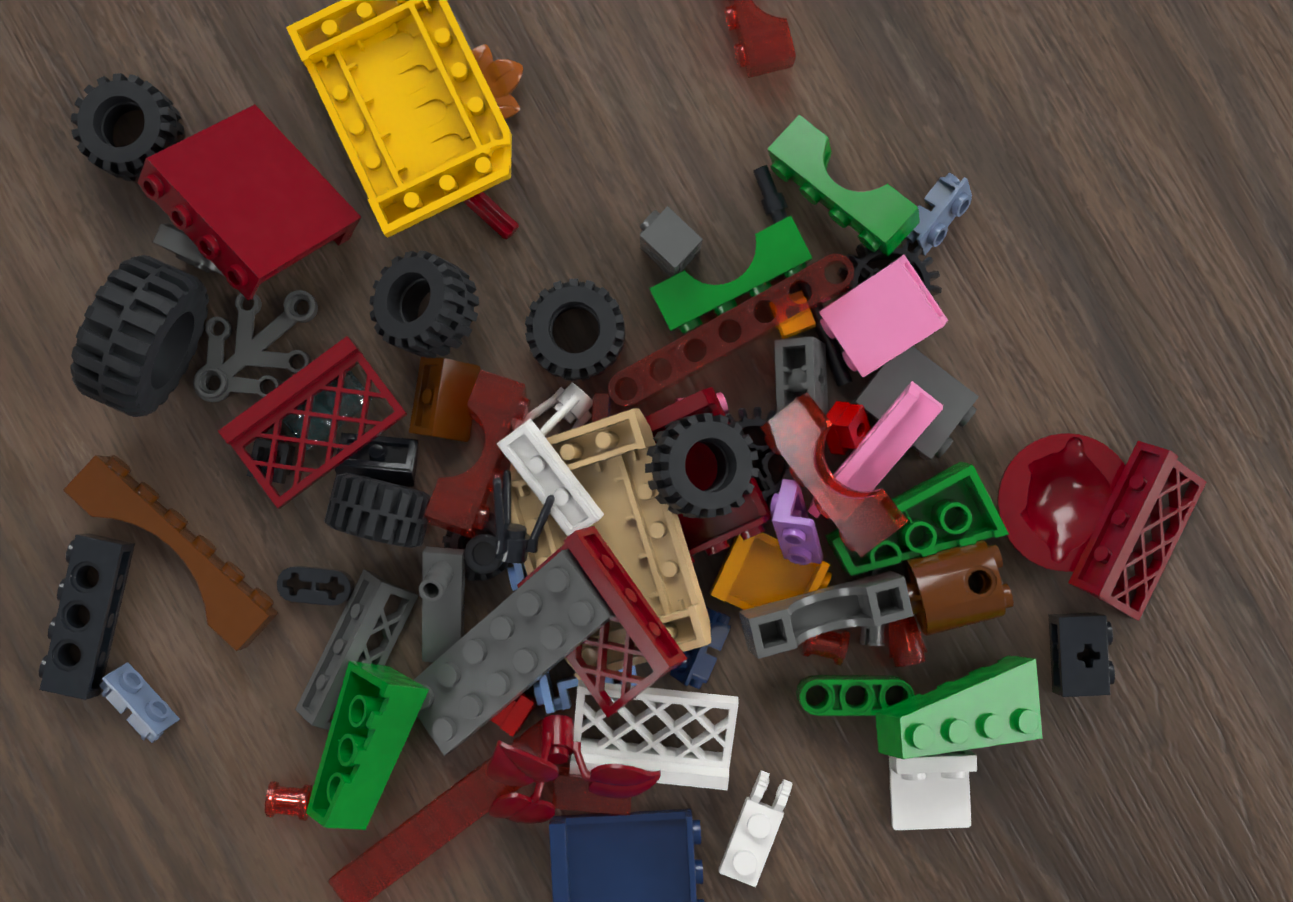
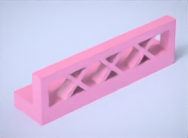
[808,381,943,526]

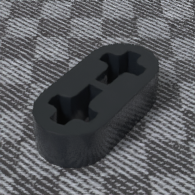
[277,566,354,606]

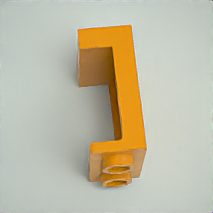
[709,532,832,610]

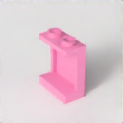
[819,254,948,377]

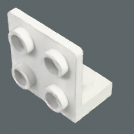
[889,750,977,830]

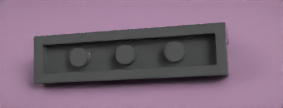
[295,569,419,730]

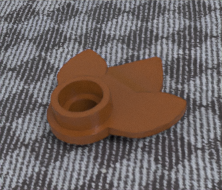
[471,44,523,119]

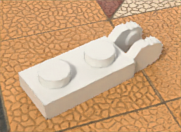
[719,770,793,887]

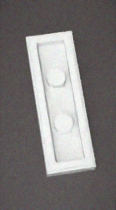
[497,418,604,536]

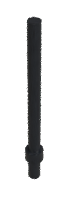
[753,165,852,387]

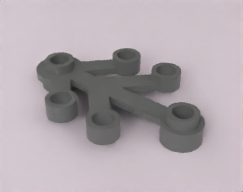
[193,290,318,402]

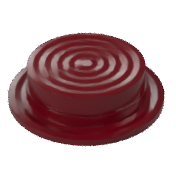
[997,433,1125,572]

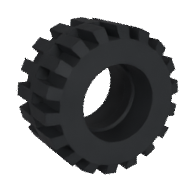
[71,73,184,181]
[369,250,479,358]
[525,279,625,381]
[645,413,759,518]
[324,473,434,548]

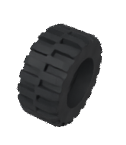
[70,255,209,417]

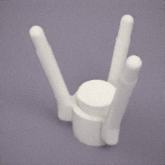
[508,383,595,436]

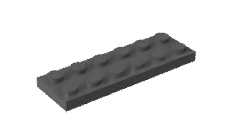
[414,549,615,756]

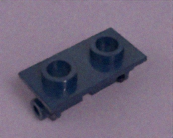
[669,606,732,689]

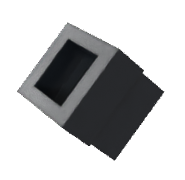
[247,438,296,484]

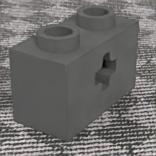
[640,206,703,277]
[774,337,828,424]

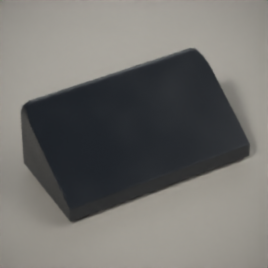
[335,433,419,487]

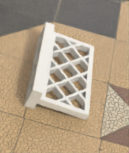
[569,680,739,790]

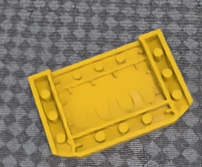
[286,0,512,238]

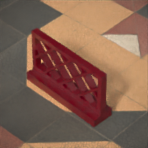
[218,336,407,509]
[1068,441,1207,621]
[517,526,688,718]

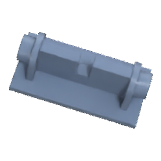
[906,173,972,256]
[99,662,180,743]

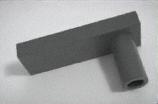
[419,546,465,662]

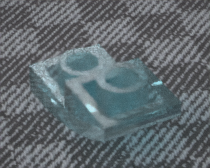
[283,370,373,451]

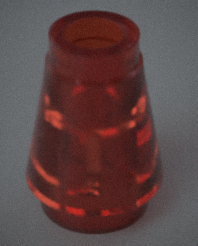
[889,616,928,668]

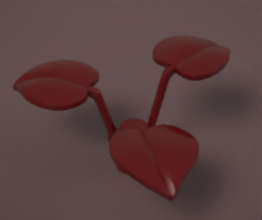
[487,715,661,824]

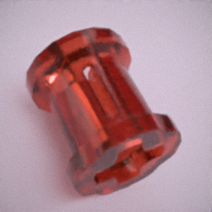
[802,630,850,666]
[265,781,313,821]

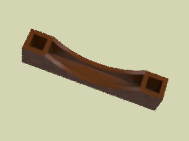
[63,455,278,651]

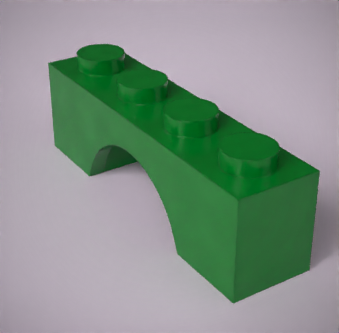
[768,115,920,257]
[649,216,812,335]

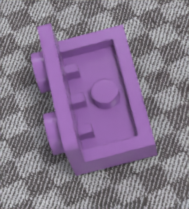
[770,479,823,565]

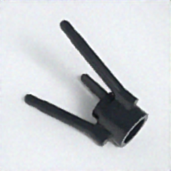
[493,470,555,563]

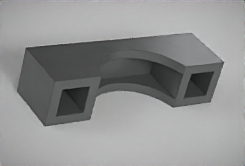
[739,571,913,659]

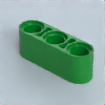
[796,675,915,716]

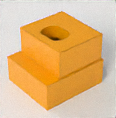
[768,290,816,339]

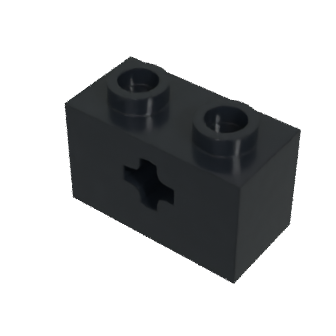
[1048,612,1115,697]

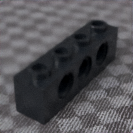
[39,533,135,700]

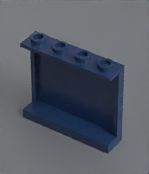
[549,809,704,902]

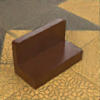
[409,356,481,442]

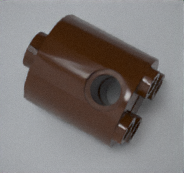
[903,540,1014,636]

